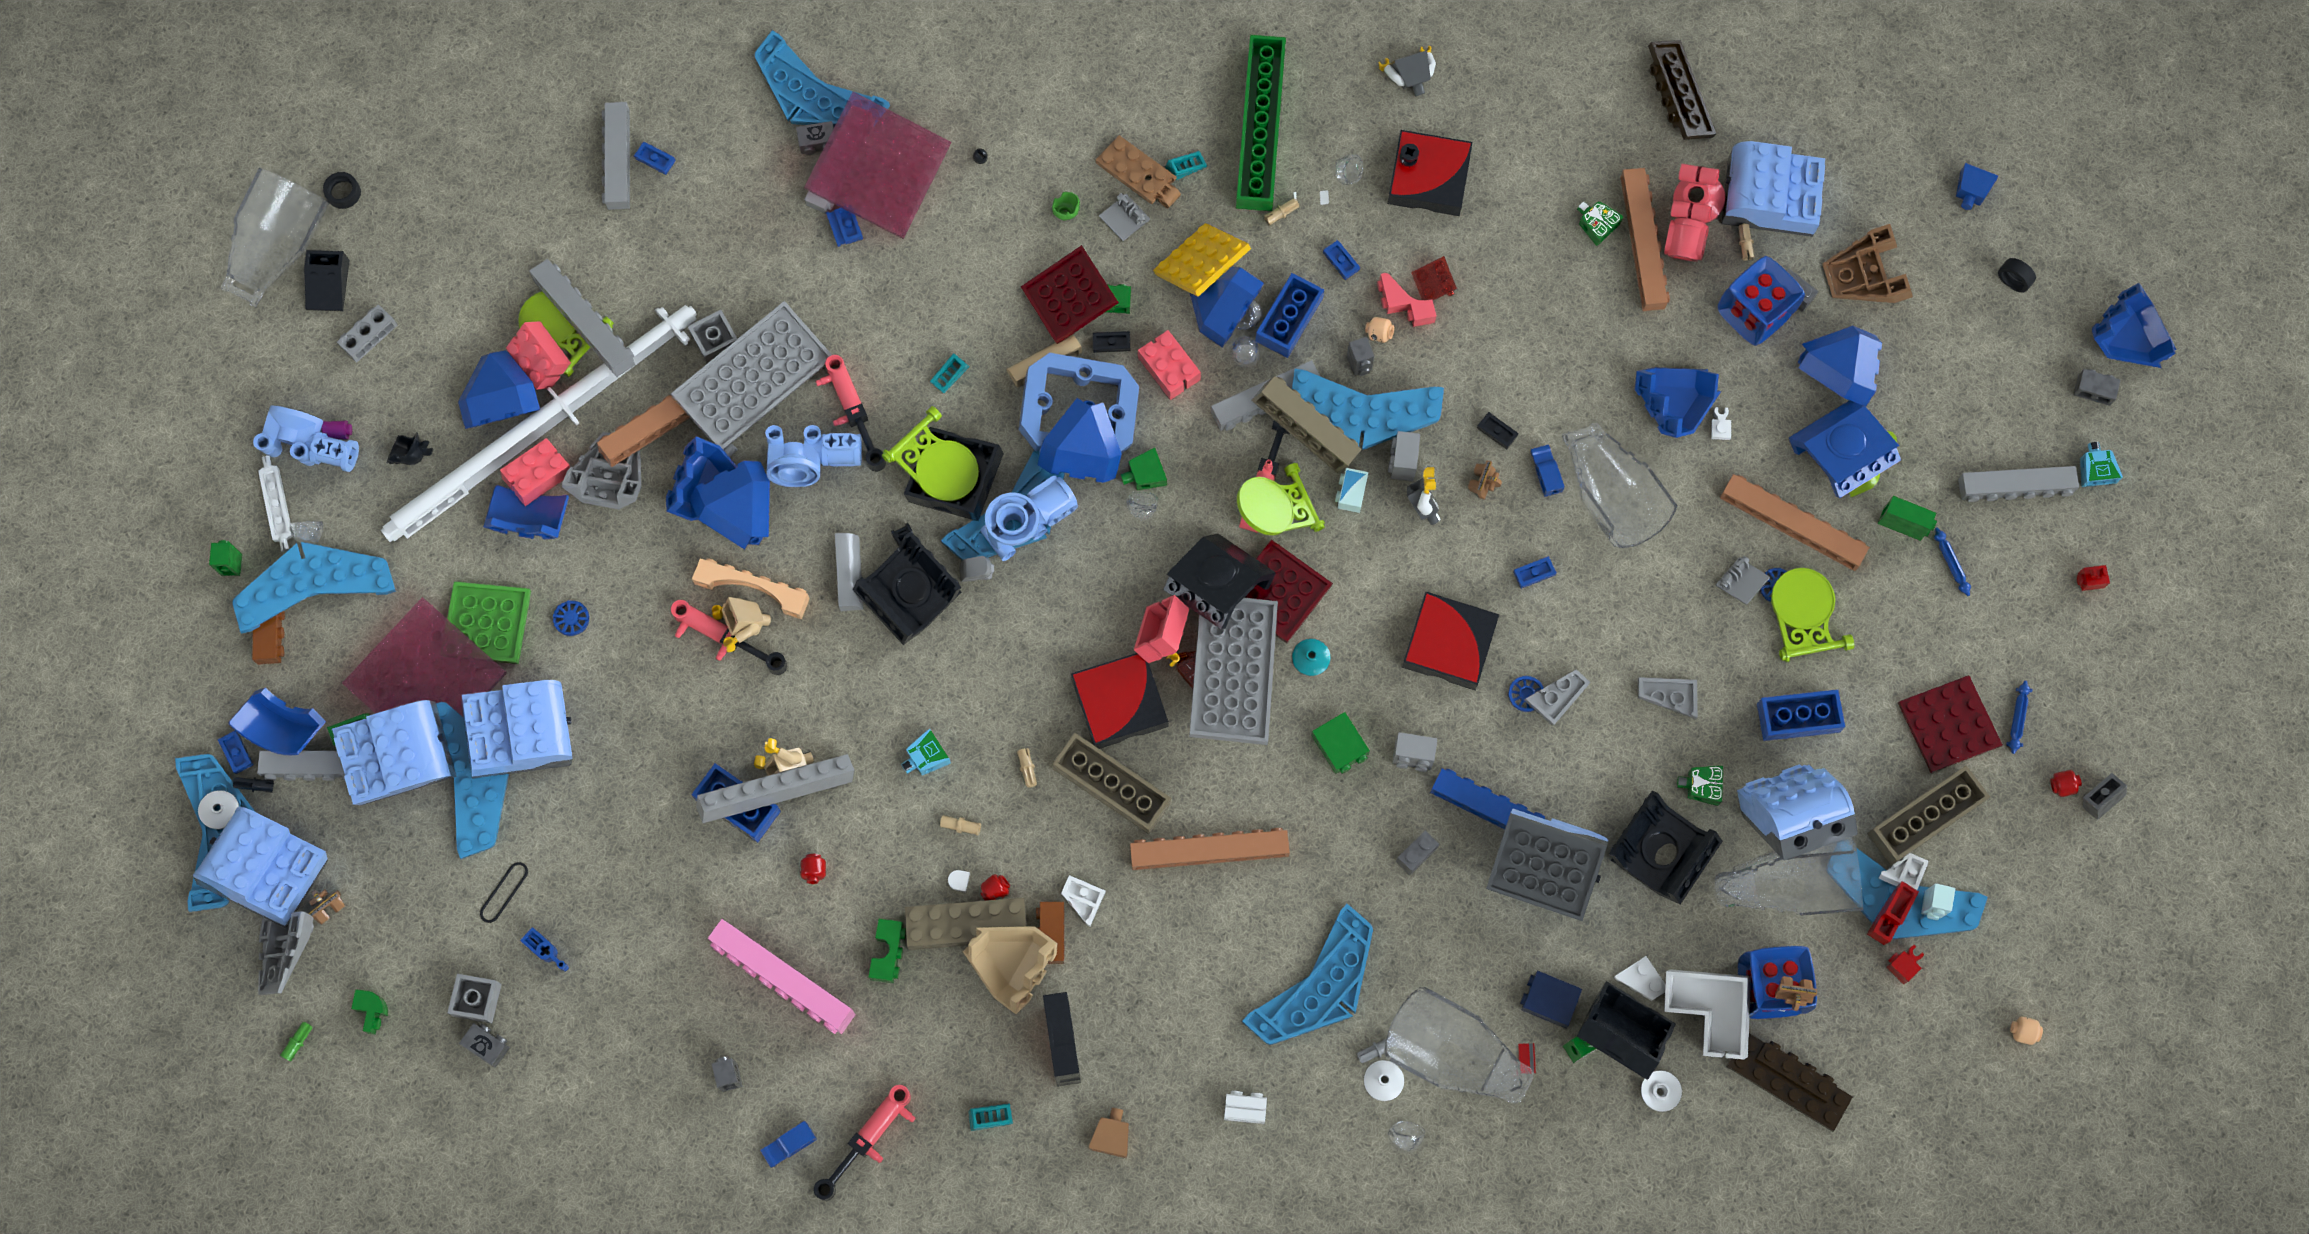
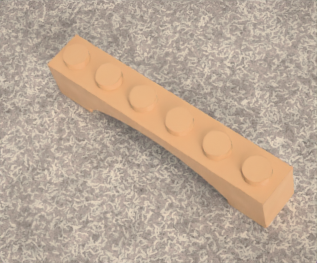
[692,558,810,620]

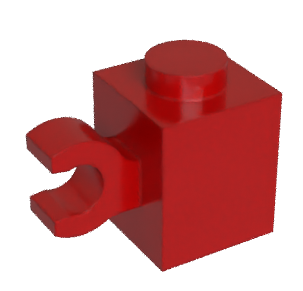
[2077,565,2110,591]
[1886,945,1924,984]

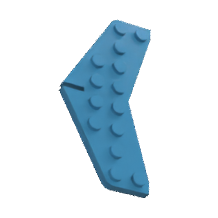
[755,30,890,128]
[1292,369,1444,450]
[941,449,1065,561]
[233,542,396,634]
[436,702,509,859]
[175,754,255,912]
[1826,840,1988,939]
[1242,904,1373,1045]

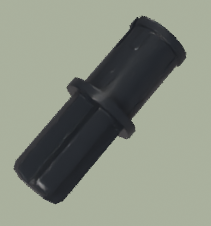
[233,777,274,793]

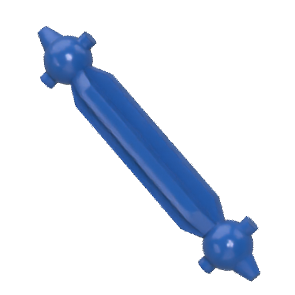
[1934,527,1971,596]
[2006,681,2033,754]

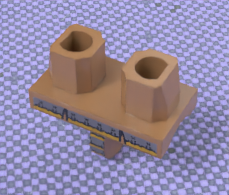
[1468,461,1502,500]
[308,889,345,925]
[1775,976,1817,1011]

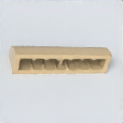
[1006,334,1082,388]

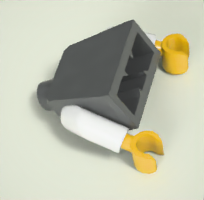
[1378,46,1436,97]
[1407,467,1441,525]

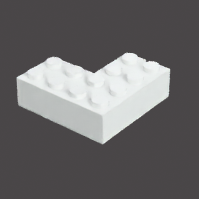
[1665,970,1751,1059]

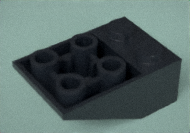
[304,250,350,311]

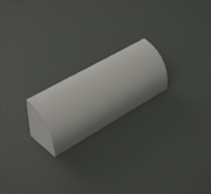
[835,533,864,611]

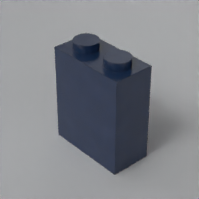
[1520,971,1582,1028]

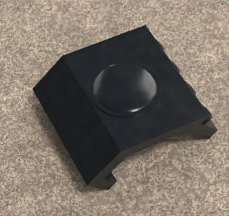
[853,532,962,645]
[1163,534,1276,630]
[1609,791,1723,905]

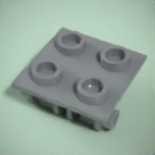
[1099,193,1150,241]
[1716,556,1770,605]

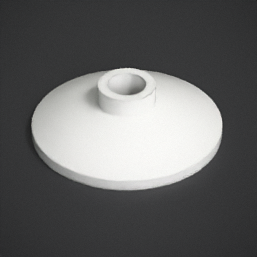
[198,791,239,829]
[1364,1060,1404,1101]
[1641,1071,1682,1112]

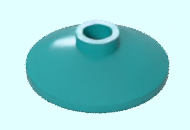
[1292,639,1331,676]

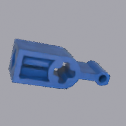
[1530,445,1565,497]
[520,927,569,972]
[760,1121,817,1168]

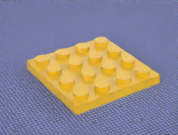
[1153,223,1251,297]

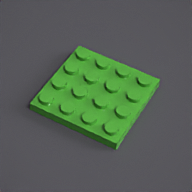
[441,582,531,664]

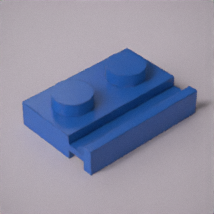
[826,205,863,247]

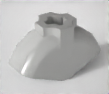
[959,556,994,582]

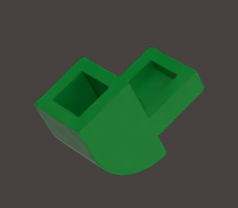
[351,989,388,1035]

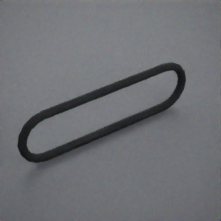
[480,862,528,923]

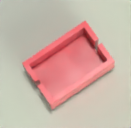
[506,321,571,390]
[1138,330,1201,400]
[500,438,570,506]
[1134,595,1189,663]

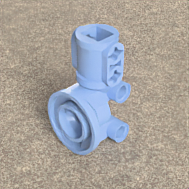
[253,405,359,472]
[765,425,862,487]
[980,476,1078,561]

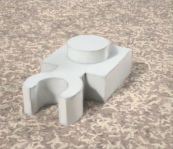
[1711,407,1731,440]

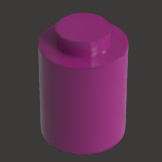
[322,420,353,440]

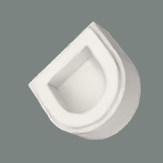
[948,870,970,892]

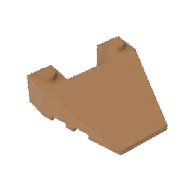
[1823,224,1913,303]

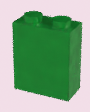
[1878,496,1937,541]
[1311,712,1370,774]

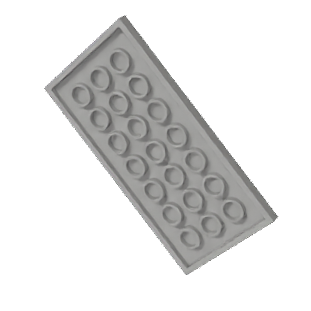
[671,301,832,450]
[1189,598,1278,745]

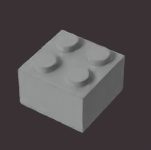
[688,310,737,364]
[1388,431,1420,481]
[1392,732,1437,772]
[447,974,502,1023]

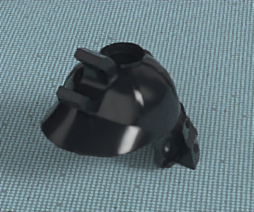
[386,432,434,465]

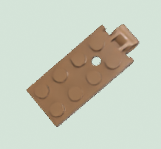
[1095,135,1181,209]

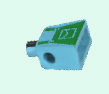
[2080,442,2123,487]
[901,729,951,775]

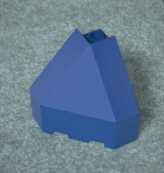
[1190,266,1264,347]
[2092,283,2177,368]
[1798,326,1882,406]
[458,350,540,429]
[1635,367,1721,438]
[1037,398,1122,483]
[666,437,737,521]
[689,461,770,550]

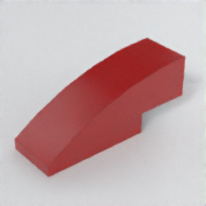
[1867,881,1919,945]

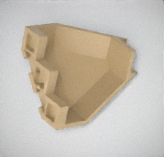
[963,926,1057,1014]

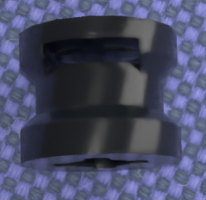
[1400,143,1419,167]

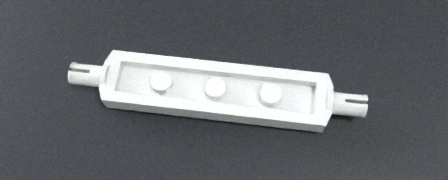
[258,456,293,552]

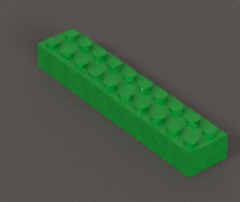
[1236,35,1286,211]

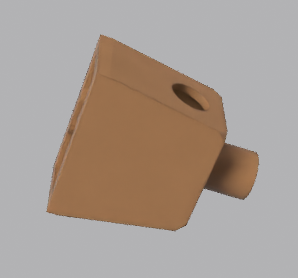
[1089,1108,1129,1158]

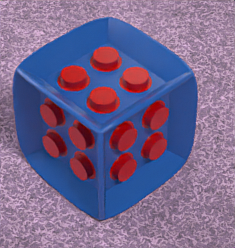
[1717,256,1805,346]
[1738,946,1817,1019]

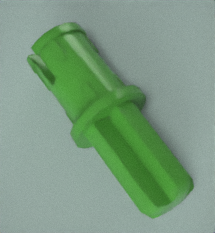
[280,1022,312,1061]

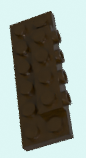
[1648,40,1716,140]
[1726,1033,1853,1132]

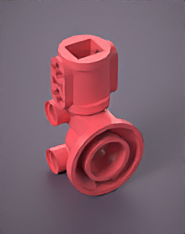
[1664,164,1726,262]

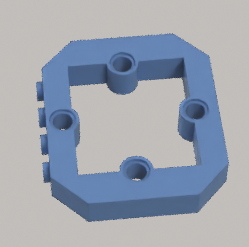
[1019,353,1139,453]

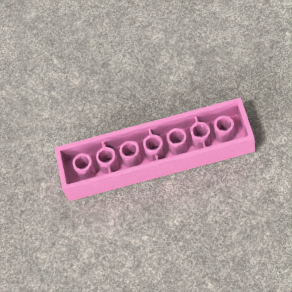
[708,919,856,1034]

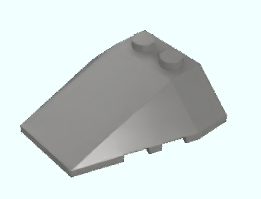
[562,432,641,510]
[258,911,314,995]

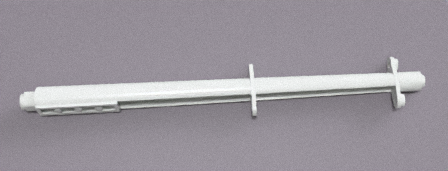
[381,305,697,542]

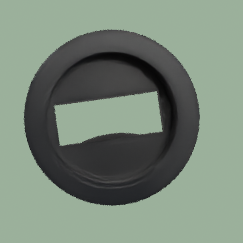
[973,148,988,164]

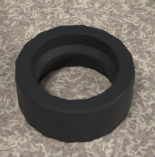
[323,172,361,209]
[1998,258,2036,293]

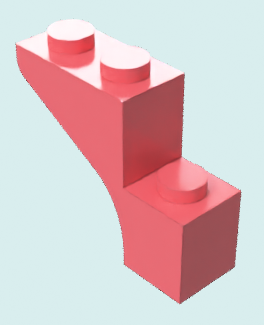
[1377,273,1436,327]

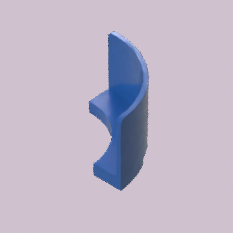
[483,485,569,540]
[228,688,326,756]

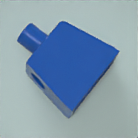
[1956,163,1998,210]

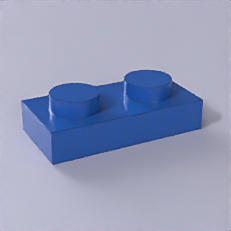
[634,142,676,175]
[1323,240,1360,280]
[1513,556,1556,589]
[218,731,254,774]

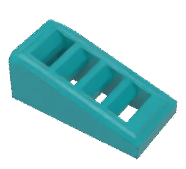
[1165,151,1207,181]
[930,353,970,393]
[968,1103,1013,1131]

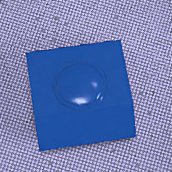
[1789,401,1901,498]

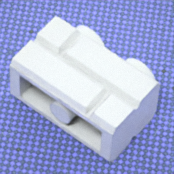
[1224,1091,1267,1124]

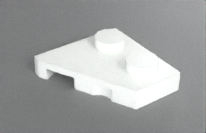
[1879,853,1929,890]
[1061,875,1105,926]
[1614,956,1666,1001]

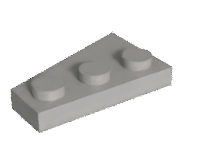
[1524,670,1590,726]
[1638,677,1698,719]

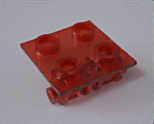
[1411,256,1457,300]

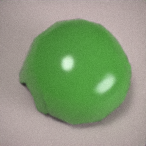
[1052,192,1080,220]

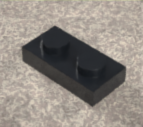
[1093,331,1131,353]
[1477,412,1519,450]

